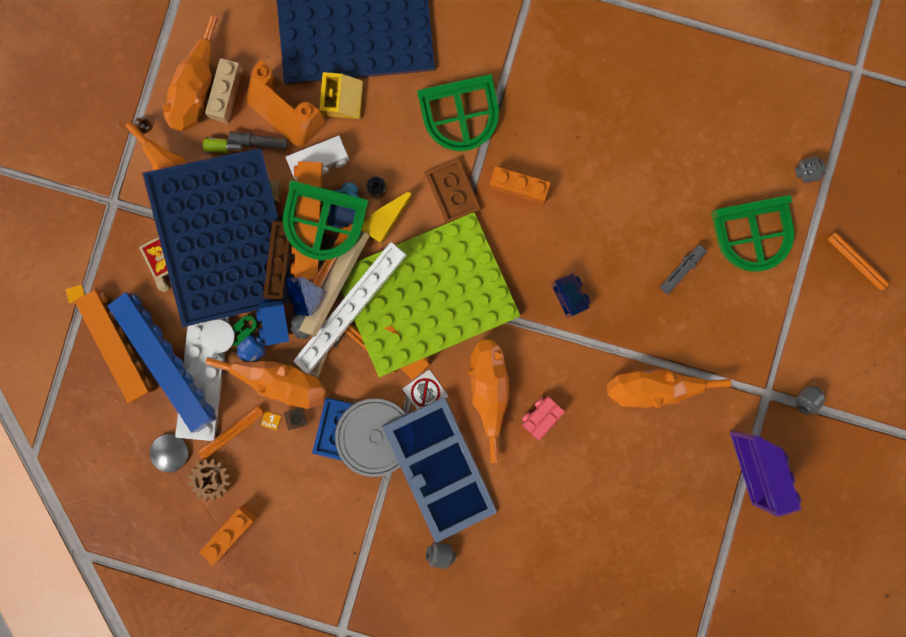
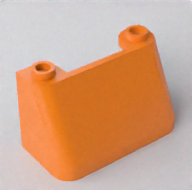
[247,60,325,147]

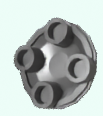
[150,434,189,472]

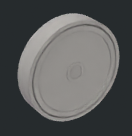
[335,398,413,477]

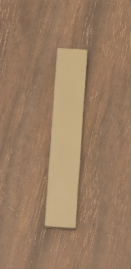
[299,231,370,337]

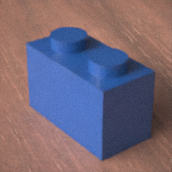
[256,300,289,345]

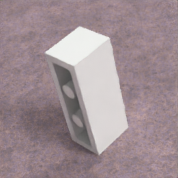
[286,136,350,181]

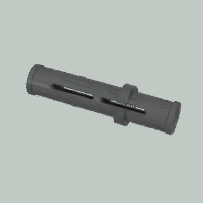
[228,131,288,151]
[659,245,707,295]

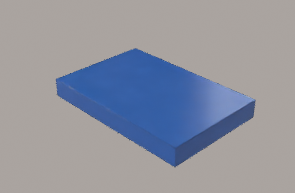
[312,397,354,461]

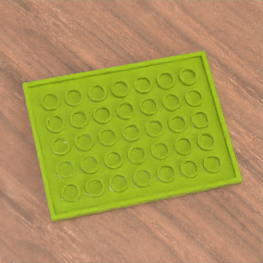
[341,212,520,378]

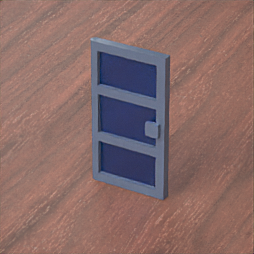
[382,397,498,543]

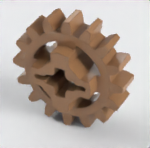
[188,459,231,501]

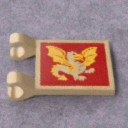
[139,237,169,292]

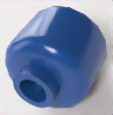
[237,335,266,362]

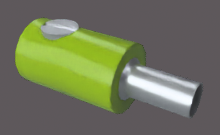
[203,137,242,154]

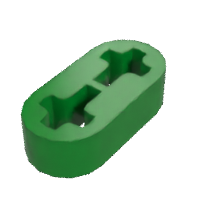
[232,316,258,346]

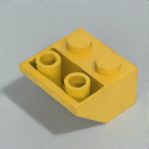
[319,72,363,119]

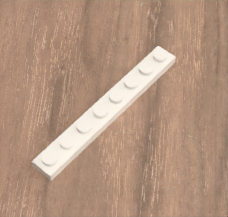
[293,242,407,374]

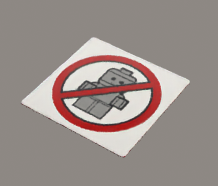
[403,370,448,409]

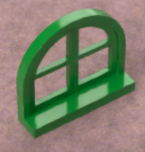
[417,74,499,152]
[283,180,368,260]
[711,195,794,272]

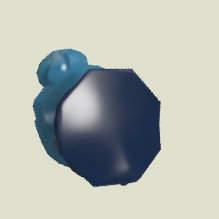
[322,182,360,228]

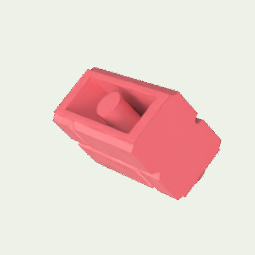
[521,396,565,440]

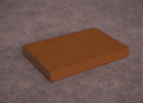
[424,158,482,224]

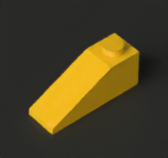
[361,192,412,244]

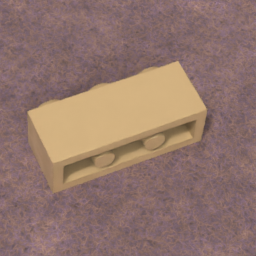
[205,58,243,124]

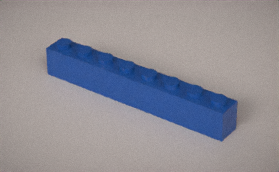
[108,292,217,433]

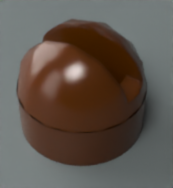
[134,118,151,134]

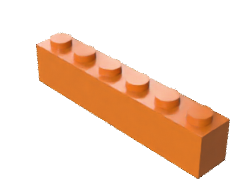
[291,161,323,279]
[74,290,154,403]

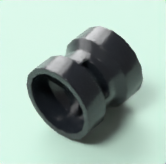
[366,176,387,199]

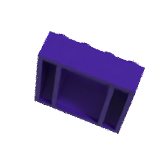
[729,430,801,517]

